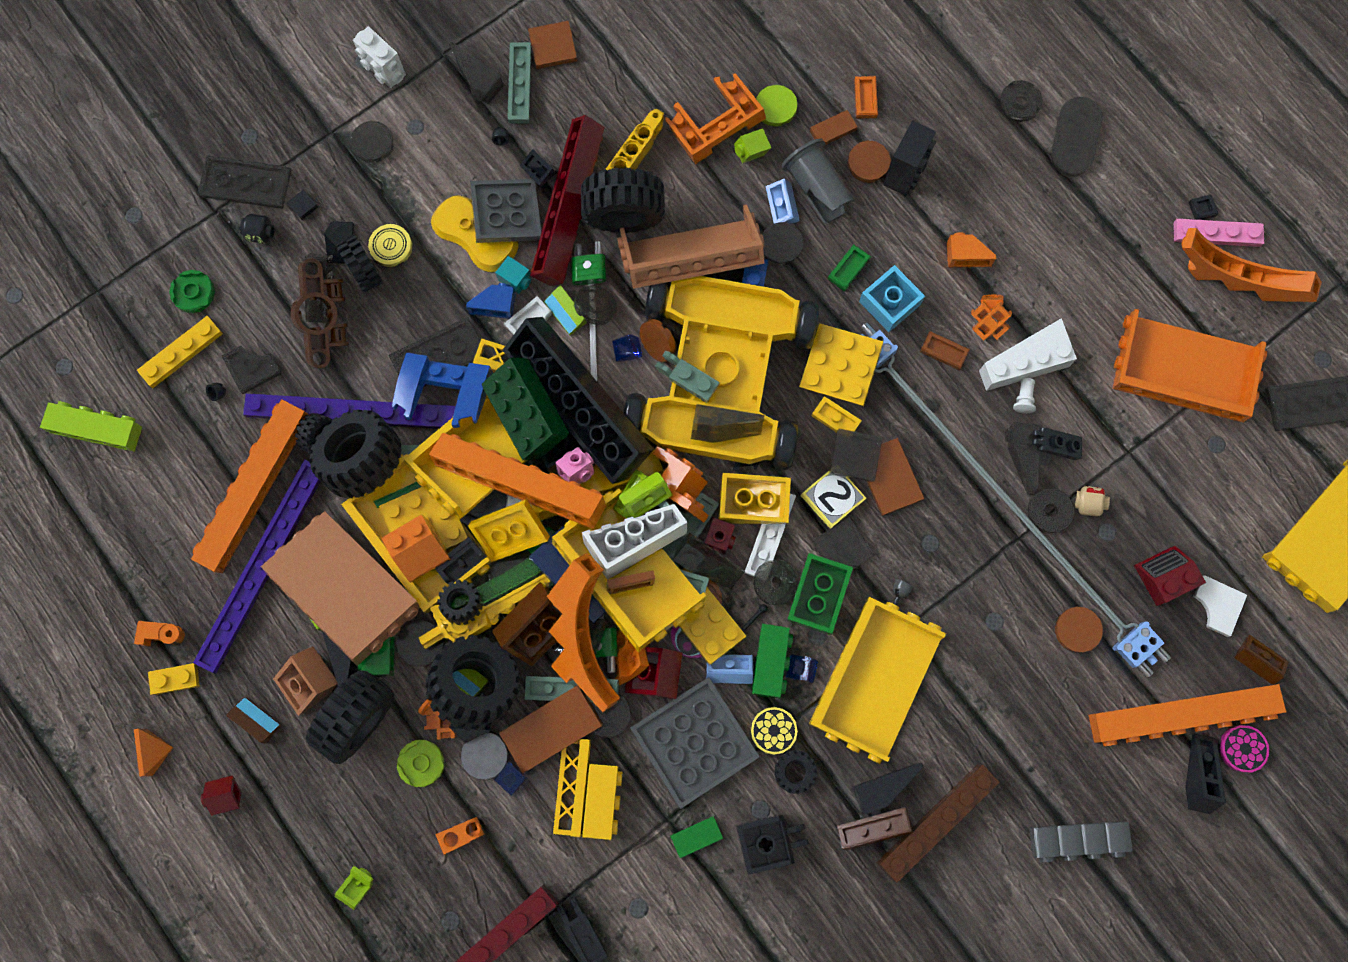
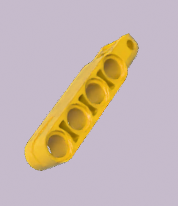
[606,109,664,170]

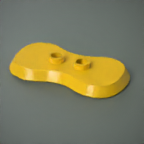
[431,195,518,272]

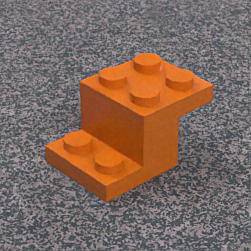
[652,446,709,523]

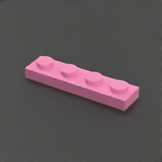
[1174,219,1264,247]

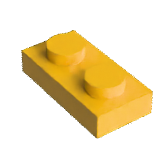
[812,396,862,441]
[148,663,200,695]

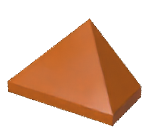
[134,729,173,777]

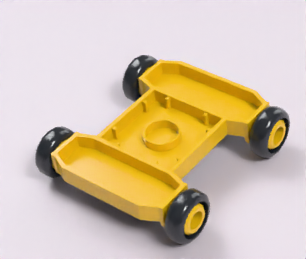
[623,276,819,470]

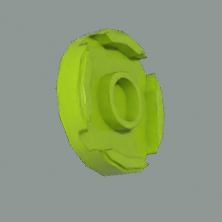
[756,85,798,127]
[397,740,444,787]

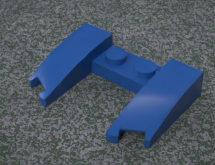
[392,353,493,428]

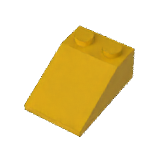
[718,473,791,524]

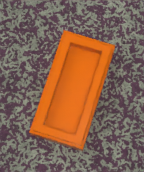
[854,76,878,119]

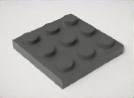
[470,179,542,243]

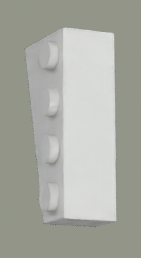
[979,318,1077,391]
[582,504,687,580]

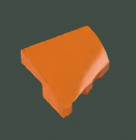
[615,629,649,686]

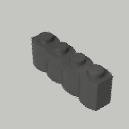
[1029,821,1133,862]

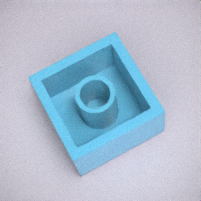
[859,265,925,332]

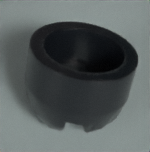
[492,127,509,146]
[206,382,226,401]

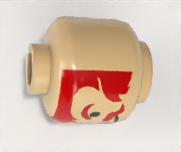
[1075,486,1110,517]

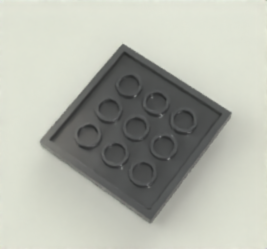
[630,677,759,809]

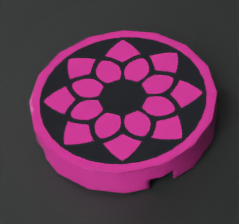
[1219,725,1269,773]

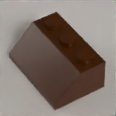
[492,582,562,666]

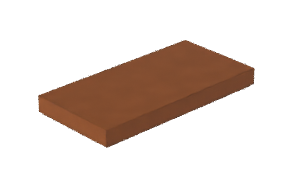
[499,685,603,774]

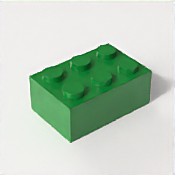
[787,553,853,636]

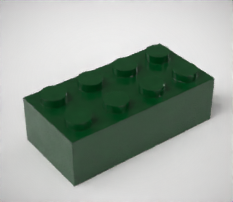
[481,358,569,460]

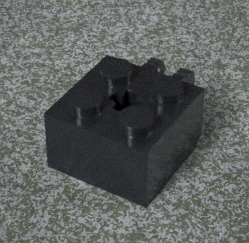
[736,814,809,875]

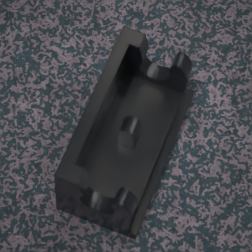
[434,537,487,584]

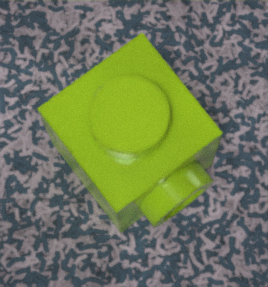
[734,128,771,163]

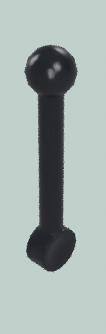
[741,604,768,632]

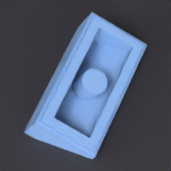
[766,179,800,226]
[706,655,753,684]

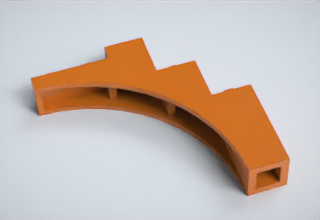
[1182,228,1322,302]
[547,553,620,712]

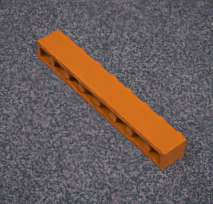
[191,399,310,574]
[429,433,606,529]
[1088,684,1286,747]

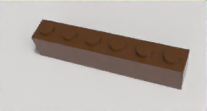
[876,764,1000,883]

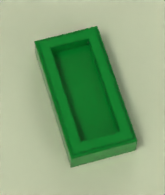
[828,244,871,292]
[670,816,723,858]

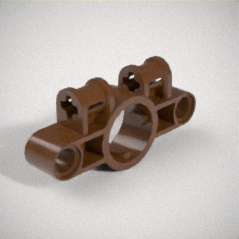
[291,258,349,368]

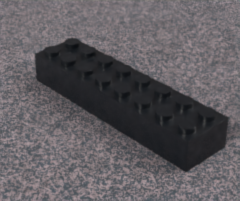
[503,317,654,484]

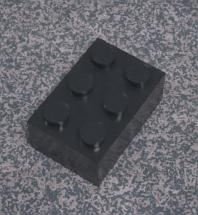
[883,120,937,196]

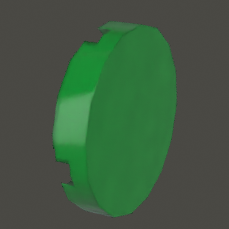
[169,270,215,313]

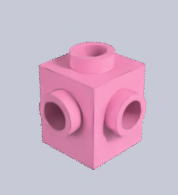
[556,447,594,484]

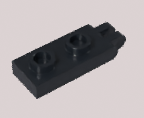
[1032,428,1082,460]

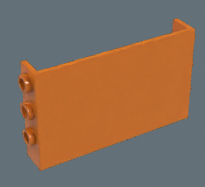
[1112,309,1267,422]

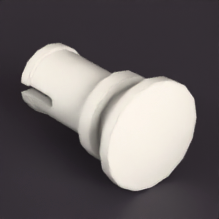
[1013,378,1036,414]

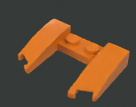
[665,73,766,164]

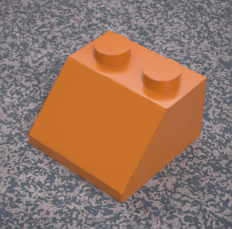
[381,514,450,583]

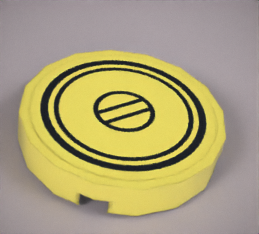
[368,224,413,267]

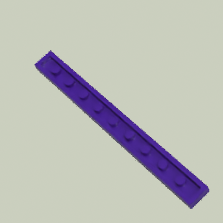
[243,394,456,429]
[193,459,321,674]

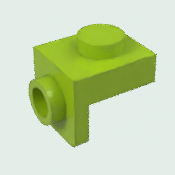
[335,866,373,910]

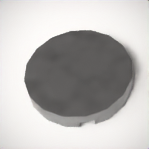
[461,732,508,780]

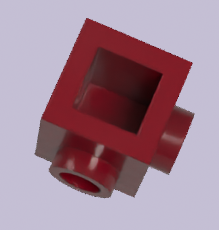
[704,518,736,556]
[201,775,241,816]

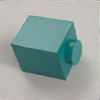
[495,256,532,294]

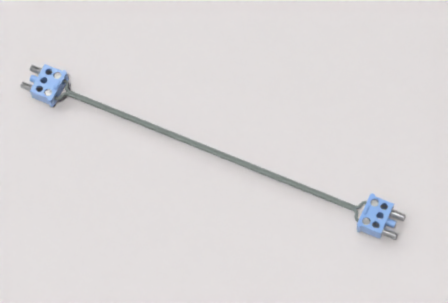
[861,323,1171,677]

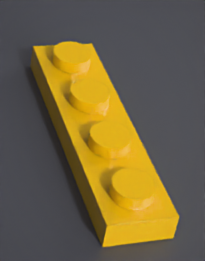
[137,316,223,388]

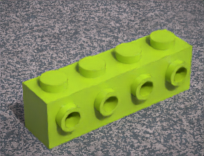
[40,401,142,452]

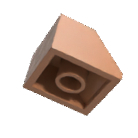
[273,646,338,716]

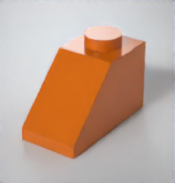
[947,232,996,268]

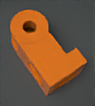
[134,621,185,647]
[435,817,485,855]

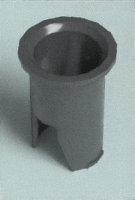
[781,138,854,223]

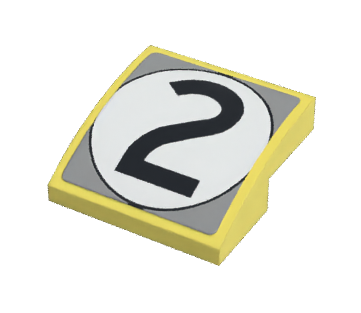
[801,465,867,529]

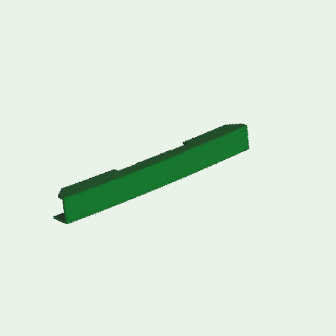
[374,482,421,508]

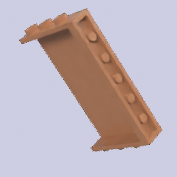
[617,205,765,289]
[261,511,420,666]

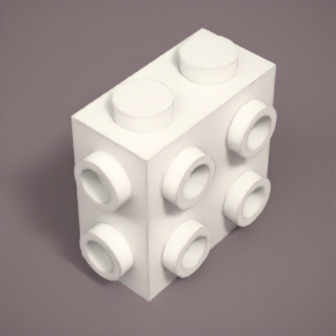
[353,26,406,88]

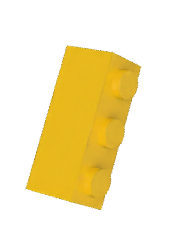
[582,764,623,840]

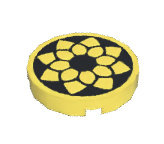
[750,707,798,755]

